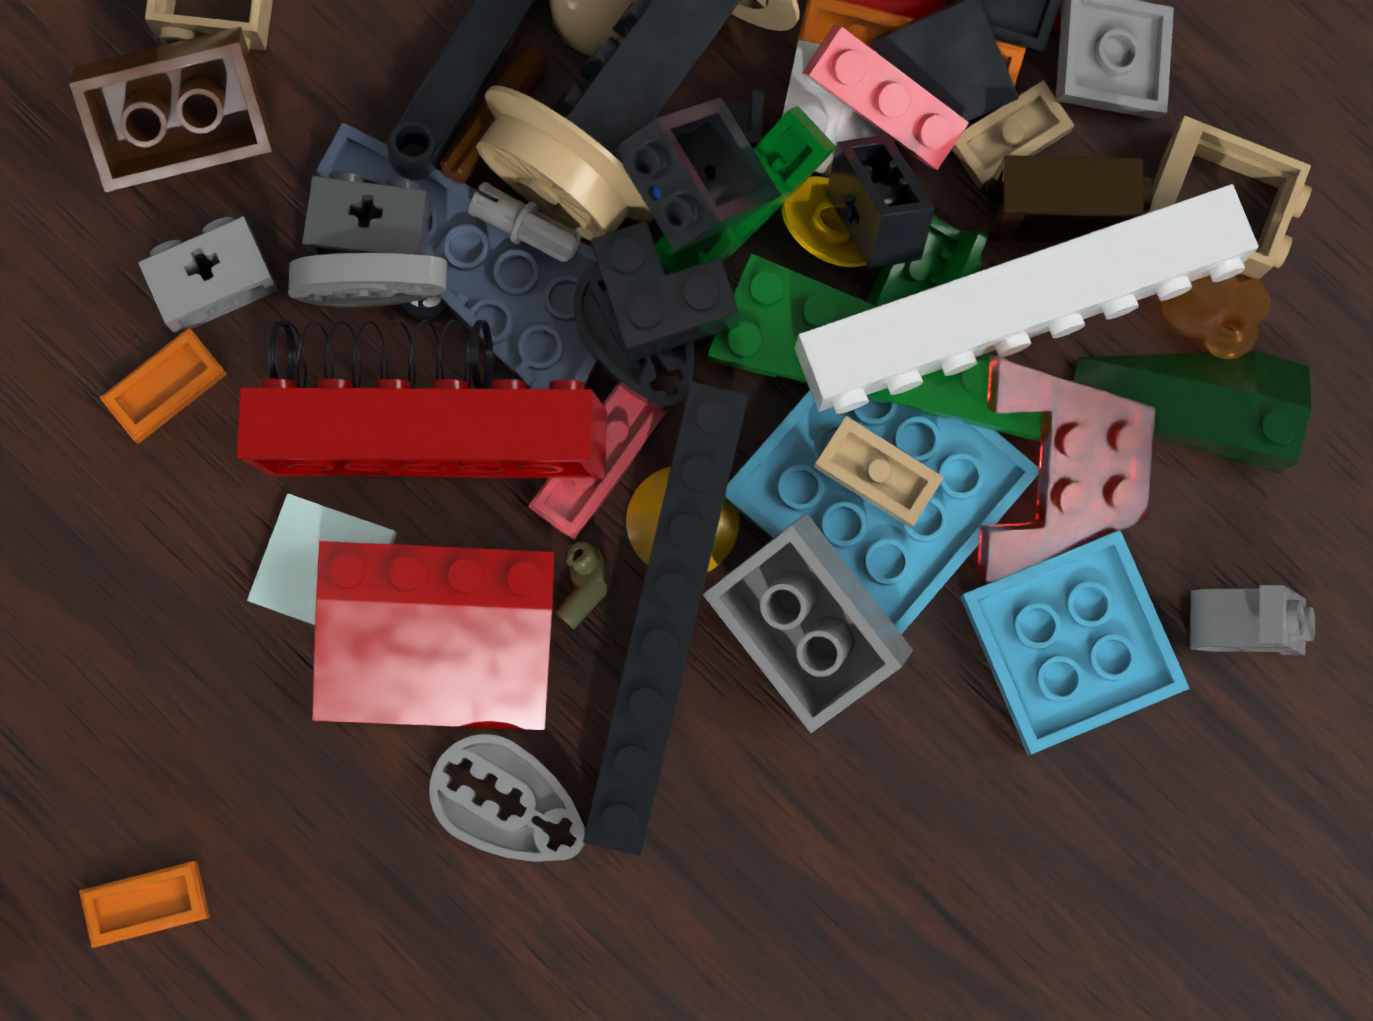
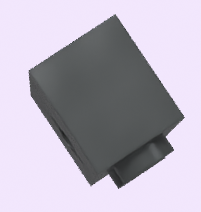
[302,171,432,256]

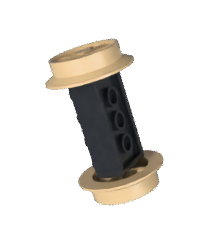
[476,0,800,241]

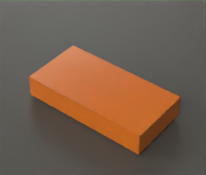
[99,327,227,444]
[79,861,210,948]

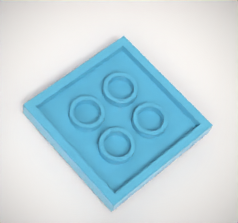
[960,530,1190,755]

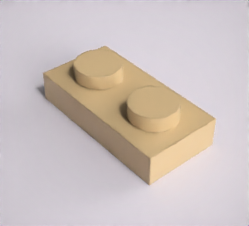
[952,80,1075,190]
[814,416,944,528]

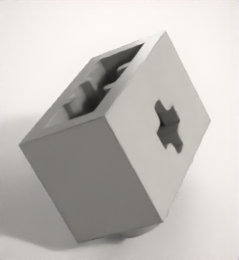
[138,216,279,336]

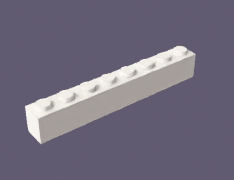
[794,184,1259,414]

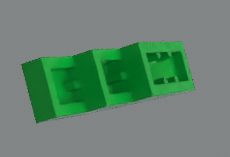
[655,106,837,273]

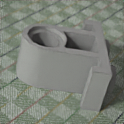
[1190,585,1315,655]

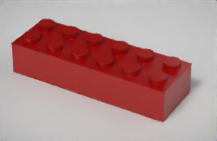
[237,379,607,479]

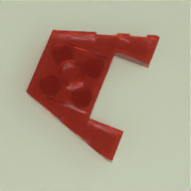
[977,356,1155,582]

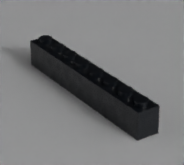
[583,382,748,856]

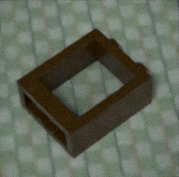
[988,155,1152,243]

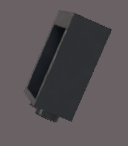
[613,97,781,252]

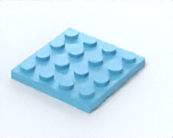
[724,390,1042,635]

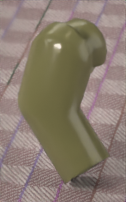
[553,542,608,630]

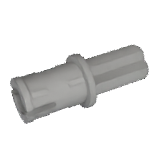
[468,182,581,262]

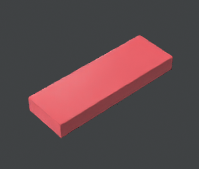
[528,384,669,542]

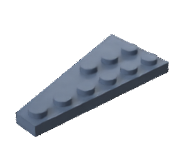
[316,123,614,389]

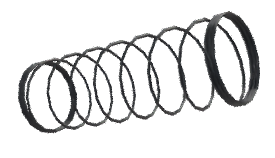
[268,320,493,389]

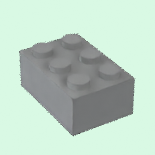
[702,513,913,733]

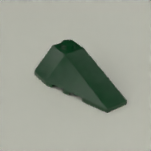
[1063,351,1312,474]

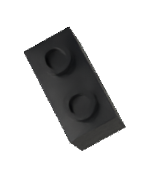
[826,134,935,268]

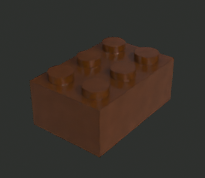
[69,27,273,192]

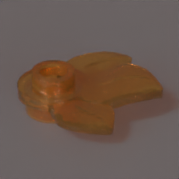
[1158,275,1271,359]

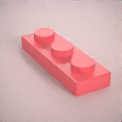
[802,25,969,170]

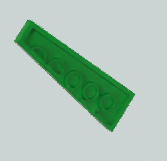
[707,254,1068,442]

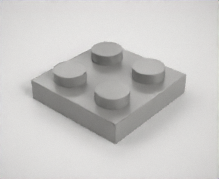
[1055,0,1174,120]

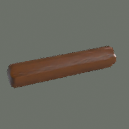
[439,45,548,184]

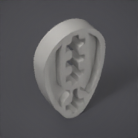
[288,253,447,308]
[429,734,586,862]

